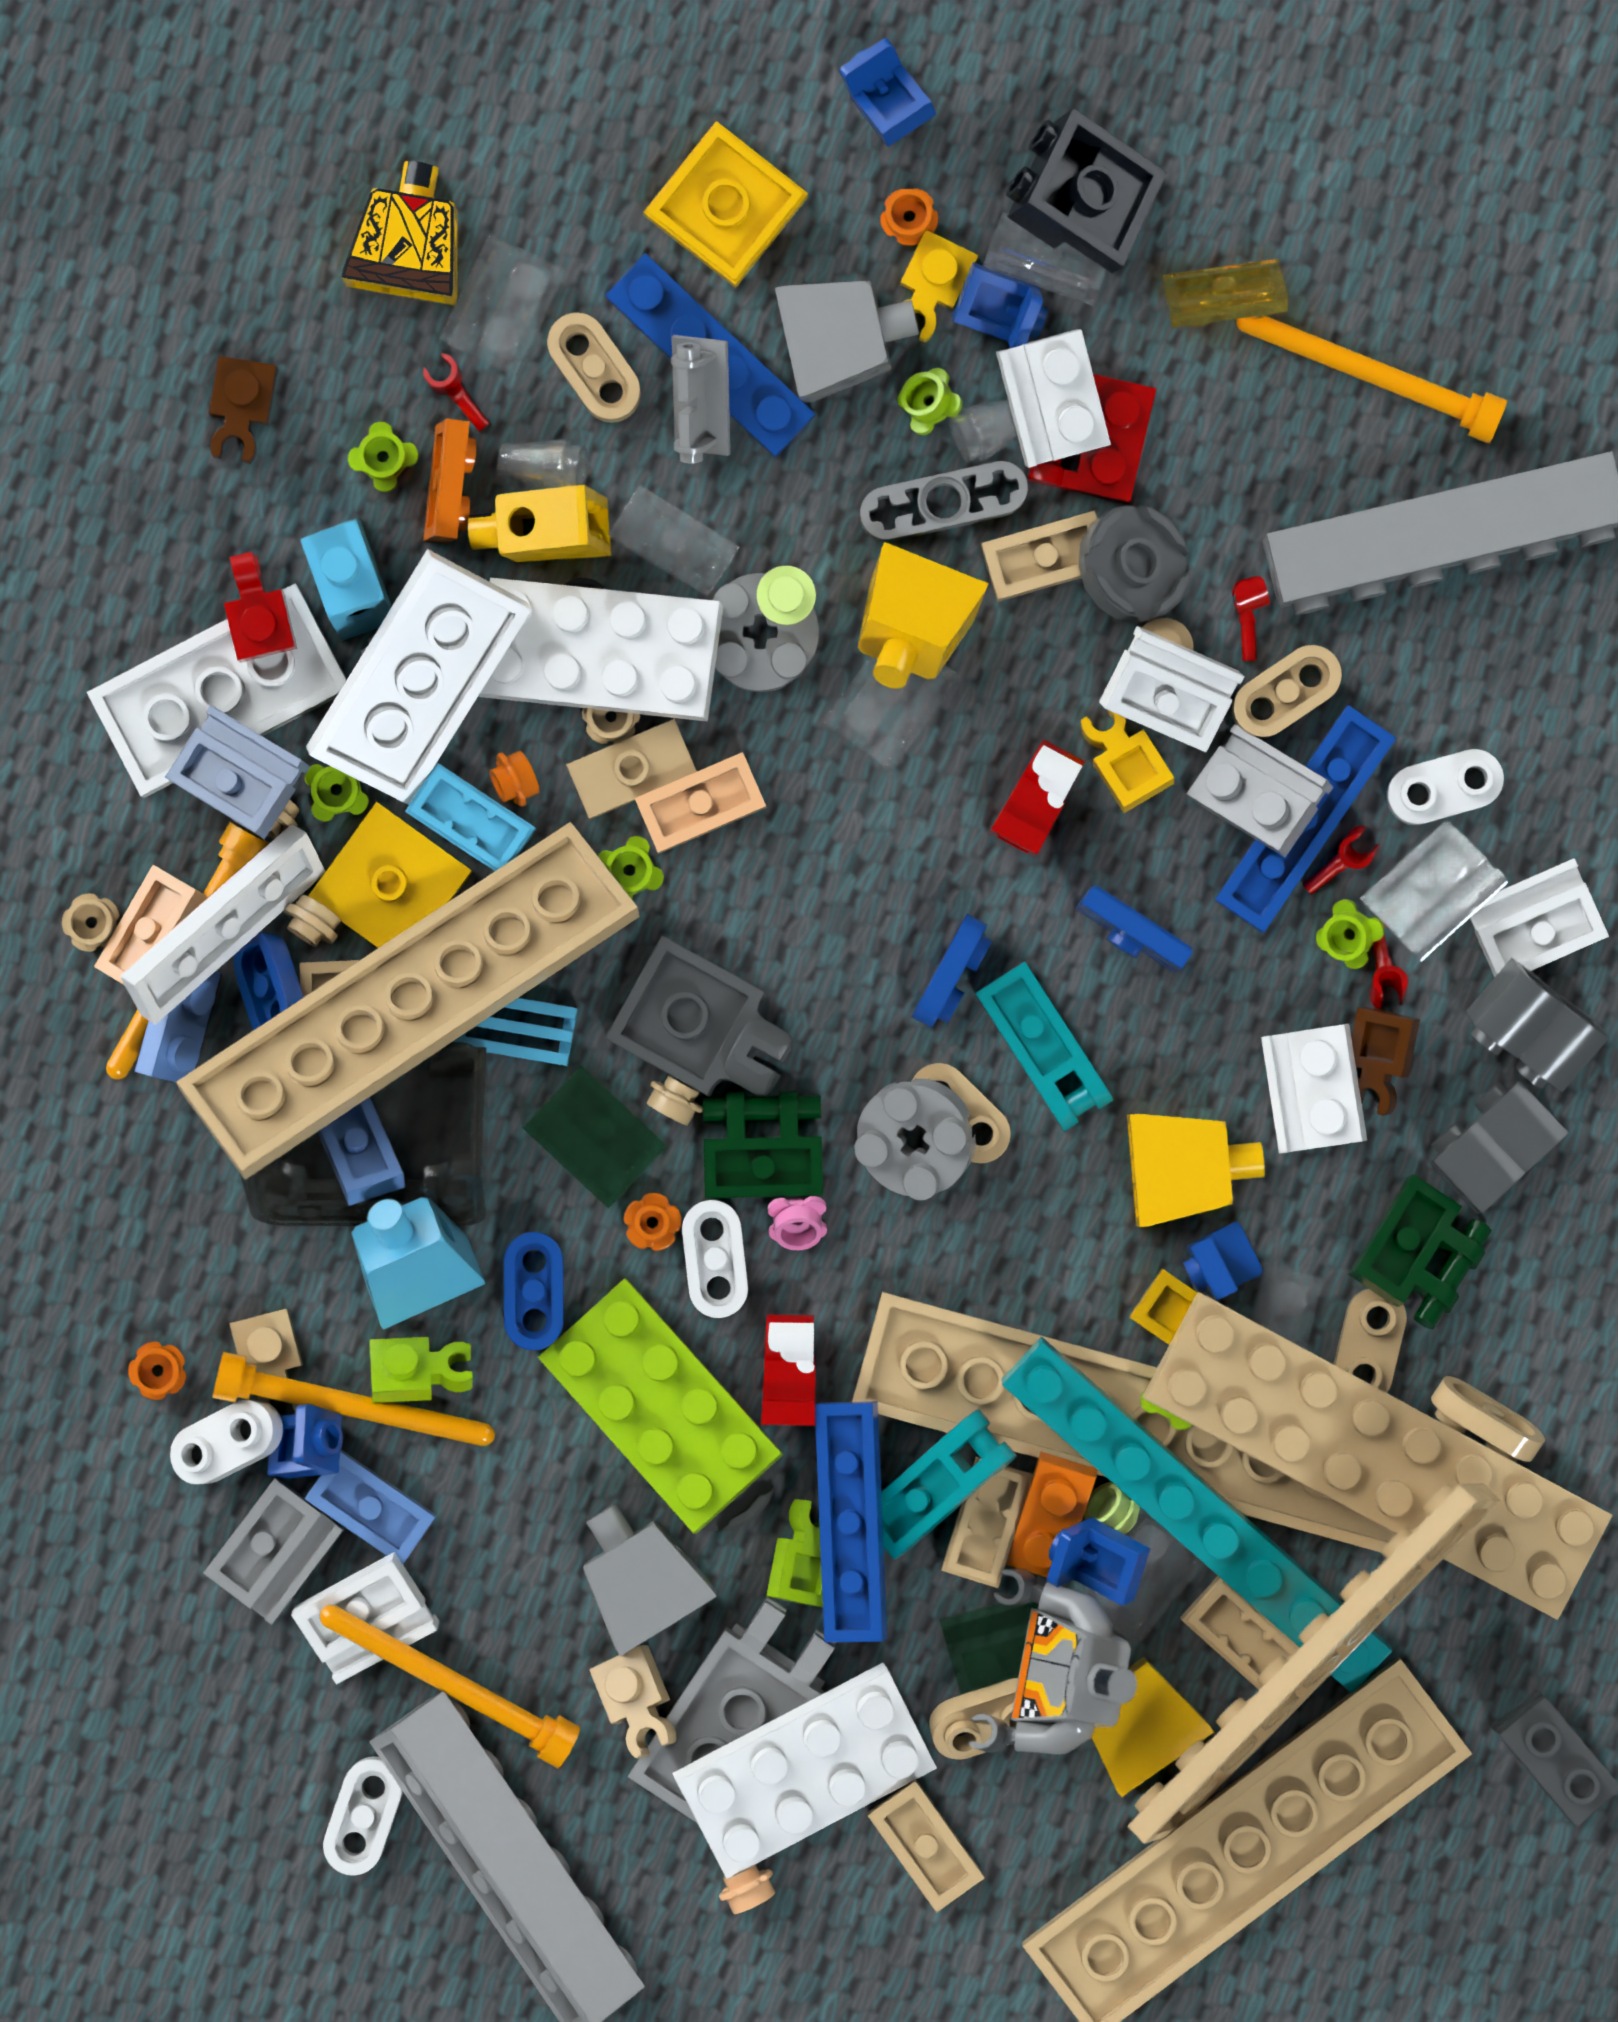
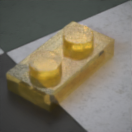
[1162,259,1288,328]

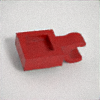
[224,551,298,663]

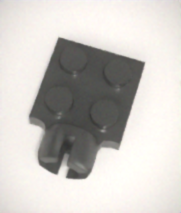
[605,936,795,1097]

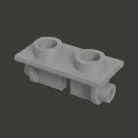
[671,335,731,463]

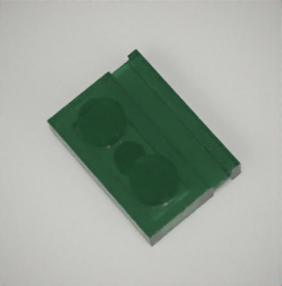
[523,1066,668,1209]
[939,1601,1039,1695]

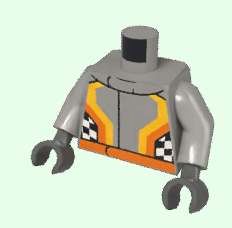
[969,1569,1137,1754]

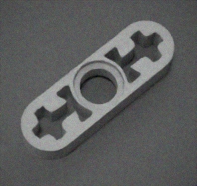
[860,461,1028,542]

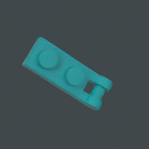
[975,961,1113,1132]
[881,1409,1017,1560]

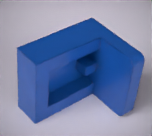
[839,38,937,147]
[951,262,1048,348]
[1182,1222,1263,1301]
[267,1404,343,1479]
[1047,1517,1151,1606]

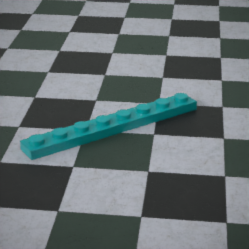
[1001,1336,1392,1693]

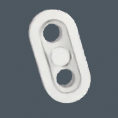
[1386,749,1504,825]
[682,1200,748,1318]
[170,1400,283,1484]
[323,1756,403,1875]

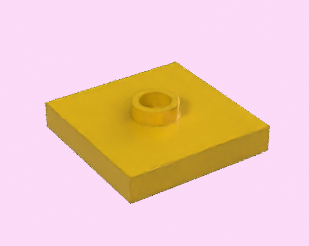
[643,121,808,289]
[308,802,473,948]

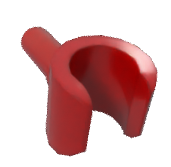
[423,353,490,432]
[1232,576,1270,661]
[1302,826,1380,895]
[1370,934,1408,1009]

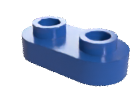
[911,914,992,1028]
[234,932,304,1031]
[504,1232,564,1350]

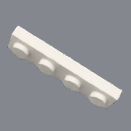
[120,824,326,1025]

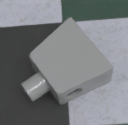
[775,281,920,404]
[583,1503,717,1656]

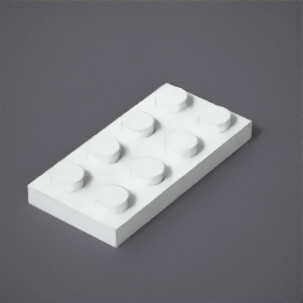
[306,549,532,805]
[478,578,723,721]
[87,583,347,798]
[672,1663,937,1879]

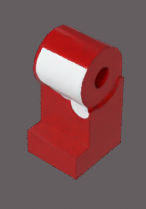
[989,738,1085,858]
[761,1314,816,1426]

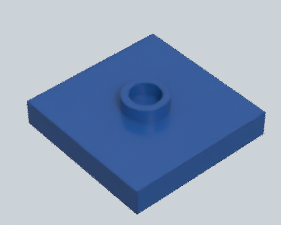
[1076,885,1193,973]

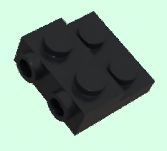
[1006,108,1167,274]

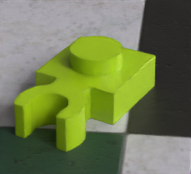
[370,1337,473,1403]
[766,1499,823,1608]

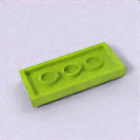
[538,1278,784,1534]

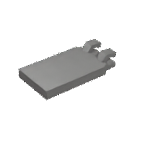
[628,1596,836,1823]

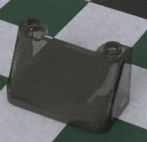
[241,1042,488,1227]

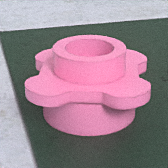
[768,1196,827,1250]

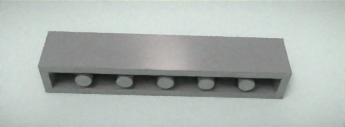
[1262,451,1618,615]
[369,1691,645,2022]

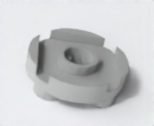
[712,573,819,692]
[854,1078,976,1200]

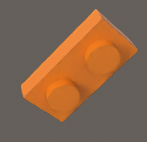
[423,418,476,544]
[1005,1451,1097,1577]

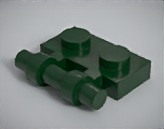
[703,1090,823,1198]
[1348,1174,1492,1329]

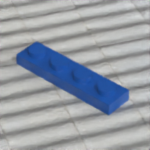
[605,253,815,458]
[1213,705,1396,933]
[815,1401,887,1642]

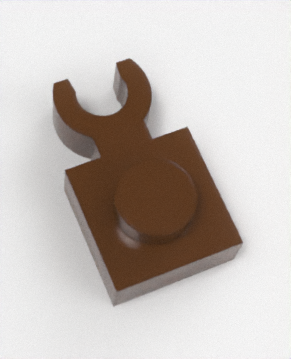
[209,356,278,464]
[1351,1006,1420,1116]

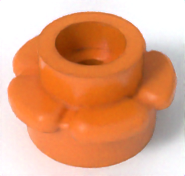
[880,189,938,246]
[489,750,539,807]
[624,1193,682,1251]
[128,1341,187,1400]

